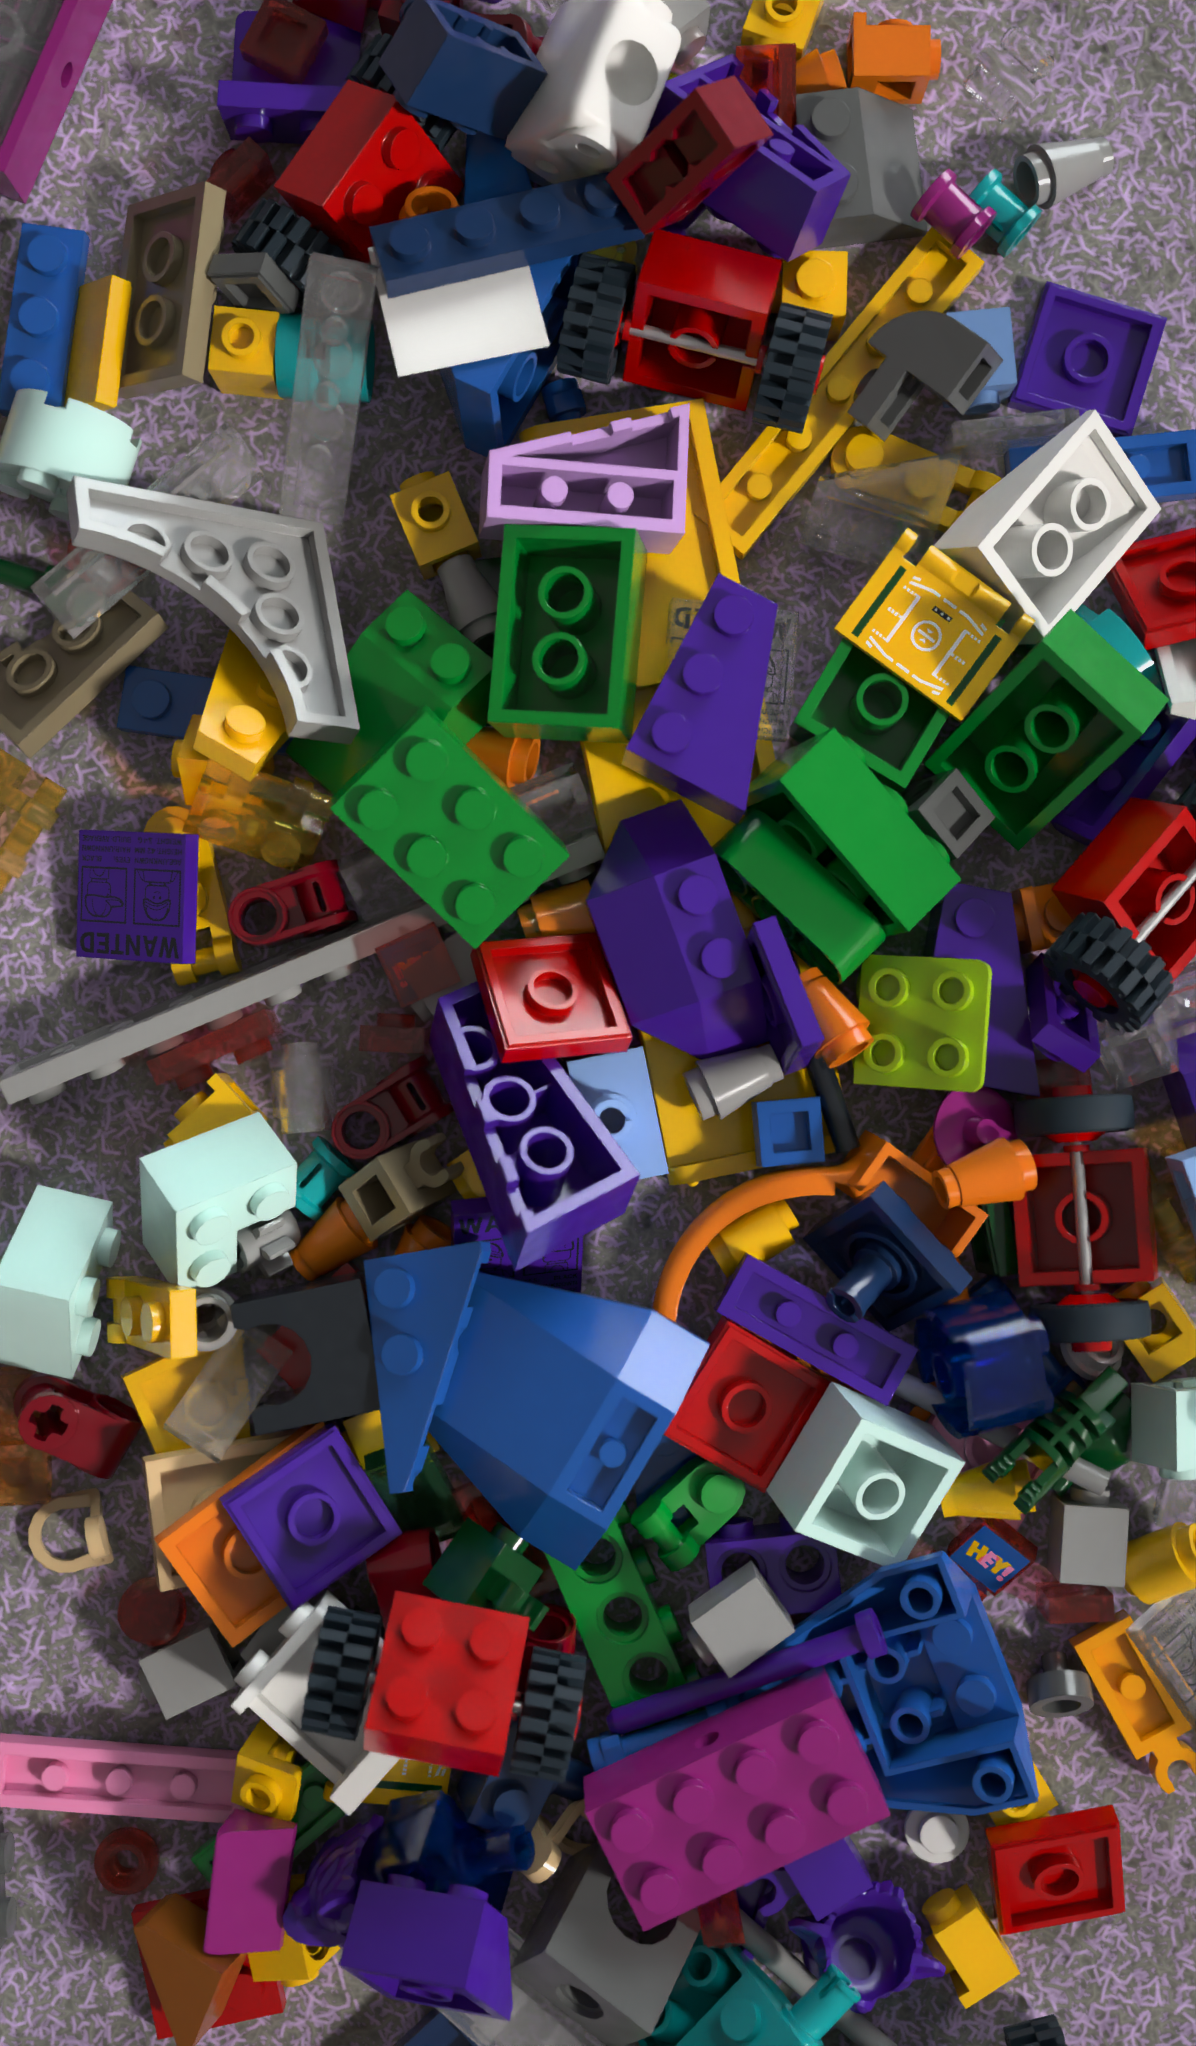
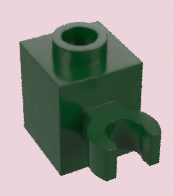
[422,1517,549,1631]

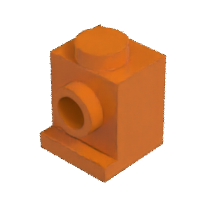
[846,12,941,104]

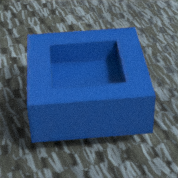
[751,1096,825,1167]

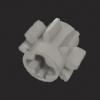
[237,1209,301,1278]

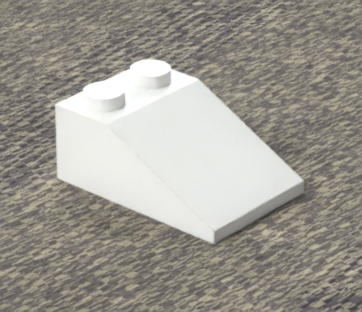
[934,409,1161,644]

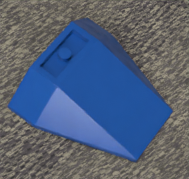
[428,1271,710,1571]
[738,1551,1039,1816]

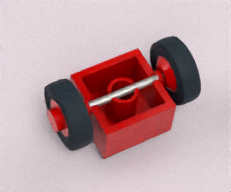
[1013,1085,1159,1352]

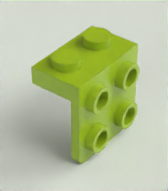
[852,955,992,1092]

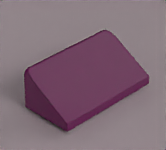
[203,1808,297,1955]

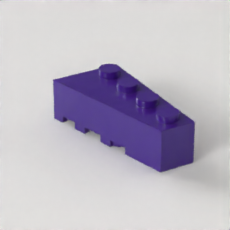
[428,981,641,1272]

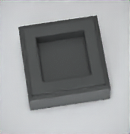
[207,252,301,314]

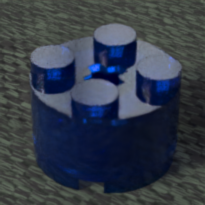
[914,1290,1054,1439]

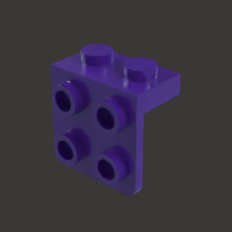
[217,11,363,144]

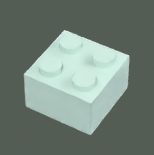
[766,1381,965,1566]

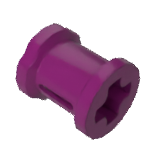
[910,169,997,259]

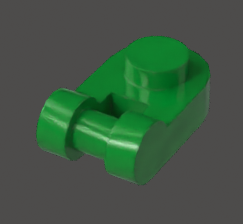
[630,1455,745,1572]

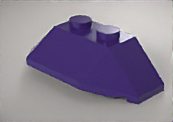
[585,799,769,1060]

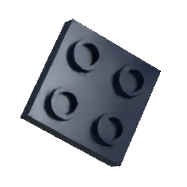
[803,1180,973,1332]

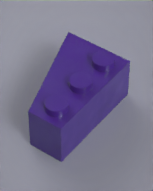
[644,53,851,262]
[622,573,778,824]
[922,883,1040,1097]

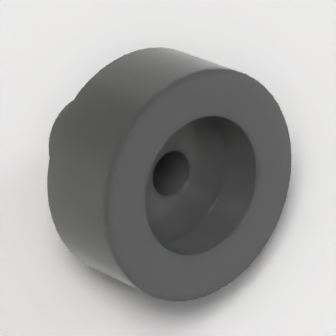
[1025,1652,1094,1718]

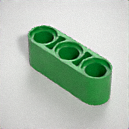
[712,809,886,985]

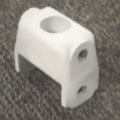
[505,0,681,184]

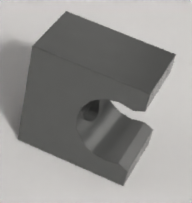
[510,1840,706,2046]

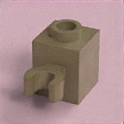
[338,1132,465,1242]

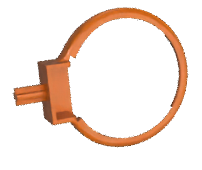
[652,1126,988,1422]

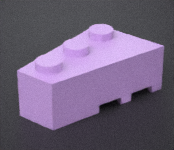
[479,403,690,554]

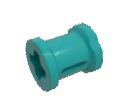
[969,168,1043,258]
[295,1136,359,1221]

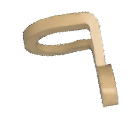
[28,1488,114,1573]
[519,1799,591,1884]

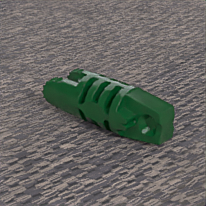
[981,1366,1128,1515]

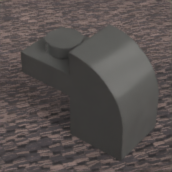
[847,311,1003,442]

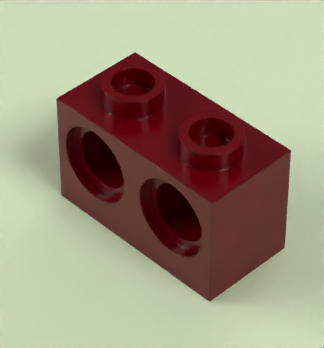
[605,76,774,235]

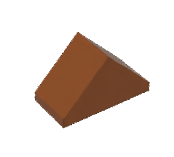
[133,1893,247,2046]

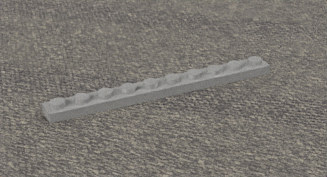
[0,825,605,1105]

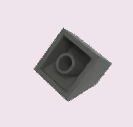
[788,87,928,250]

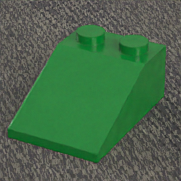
[285,589,493,796]

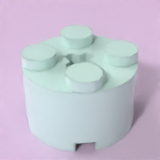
[0,389,142,521]

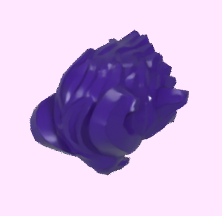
[283,1813,414,1950]
[788,1879,946,2014]

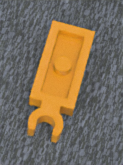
[1068,1609,1196,1794]

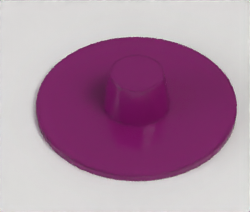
[933,1086,1018,1166]

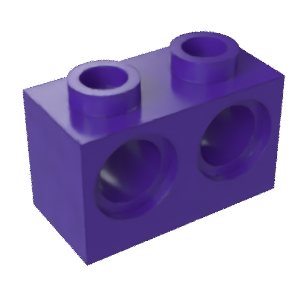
[704,1513,842,1614]

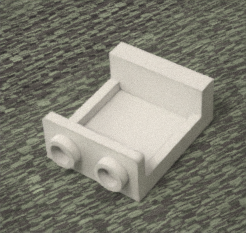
[230,1590,400,1816]

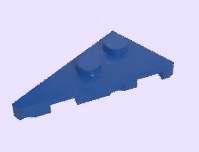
[363,1241,491,1494]

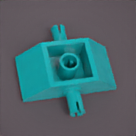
[637,1920,862,2046]

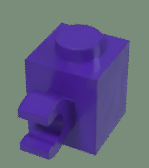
[744,1836,873,1922]

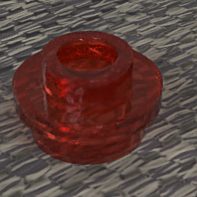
[94,1827,160,1895]

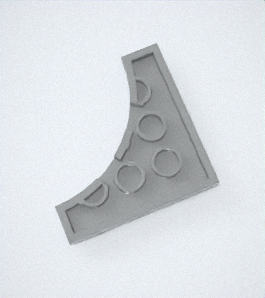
[66,476,360,744]

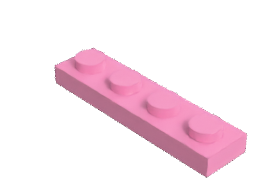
[0,1733,246,1823]

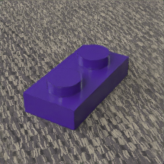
[1026,952,1101,1073]

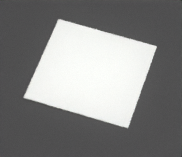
[368,247,550,377]

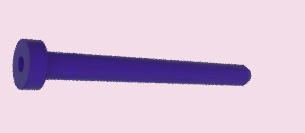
[606,1608,888,1735]

